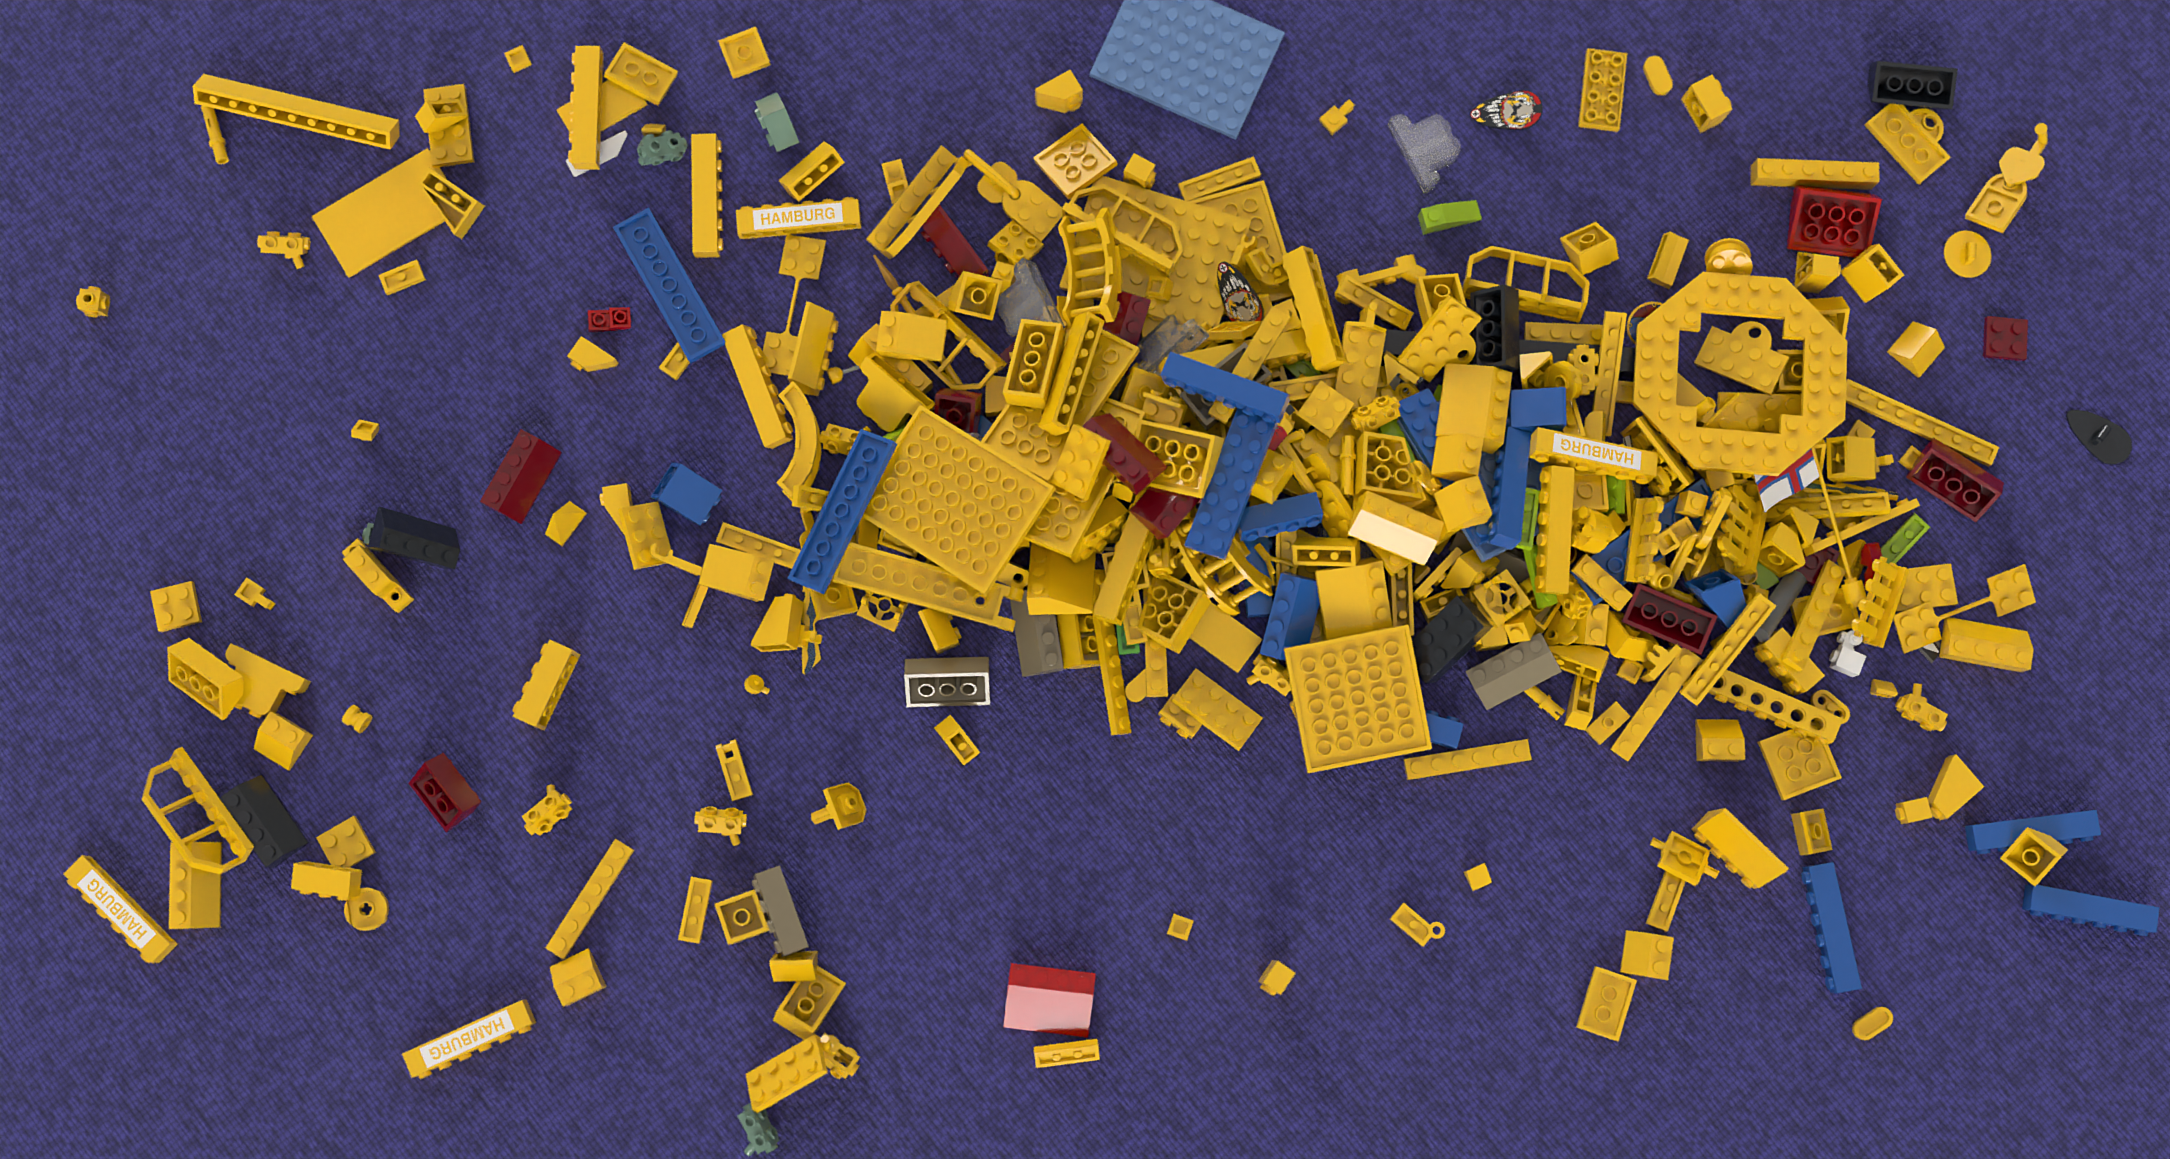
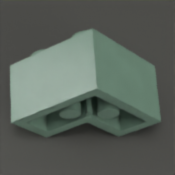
[754,93,799,152]

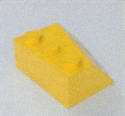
[1354,431,1422,504]
[1138,575,1211,654]

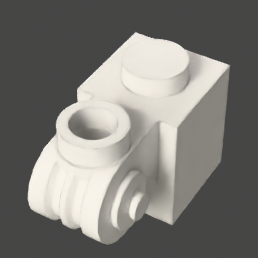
[1829,630,1866,677]

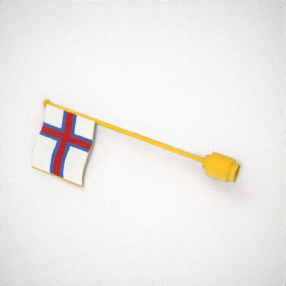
[1753,446,1867,609]

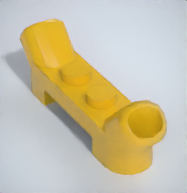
[1334,254,1427,305]

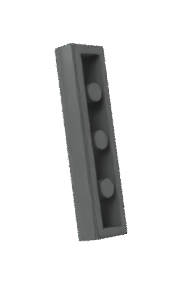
[1755,570,1807,642]

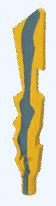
[1801,479,1899,501]
[802,586,821,674]

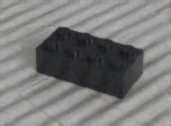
[1412,596,1493,684]

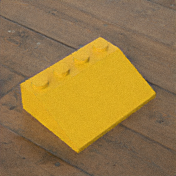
[1435,363,1512,454]
[1621,415,1695,495]
[1135,419,1225,499]
[1027,542,1096,615]
[1315,557,1393,640]
[1691,808,1789,889]

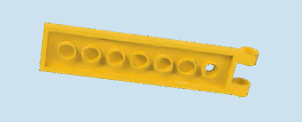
[832,542,1024,632]

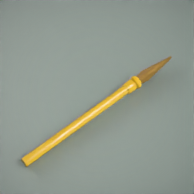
[873,255,967,391]

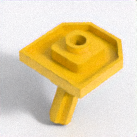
[811,782,867,830]

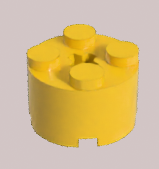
[1571,506,1613,554]

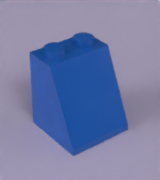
[1505,387,1566,440]
[651,462,722,525]
[1684,568,1746,629]

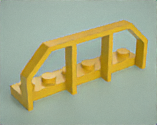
[866,145,969,259]
[1062,184,1183,277]
[1462,246,1590,323]
[890,281,1007,390]
[142,747,254,874]

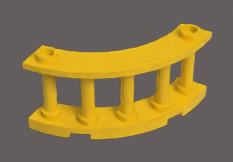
[1058,207,1122,329]
[776,381,822,501]
[1169,519,1273,617]

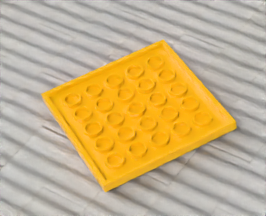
[1283,624,1432,773]

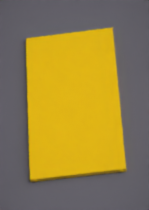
[312,148,447,278]

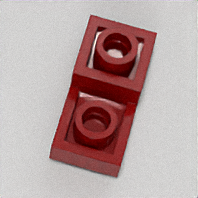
[587,307,631,332]
[1861,542,1883,586]

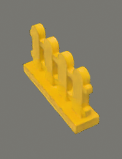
[1717,484,1768,577]
[1623,496,1664,584]
[1852,556,1910,648]

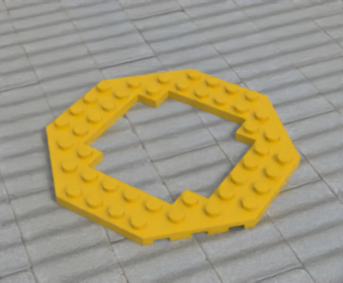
[1632,272,1847,476]

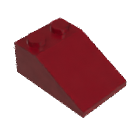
[934,387,982,439]

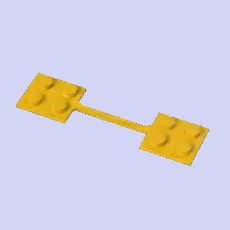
[763,235,826,376]
[1893,564,2036,654]

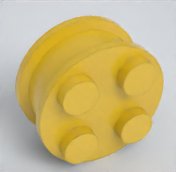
[1705,238,1753,275]

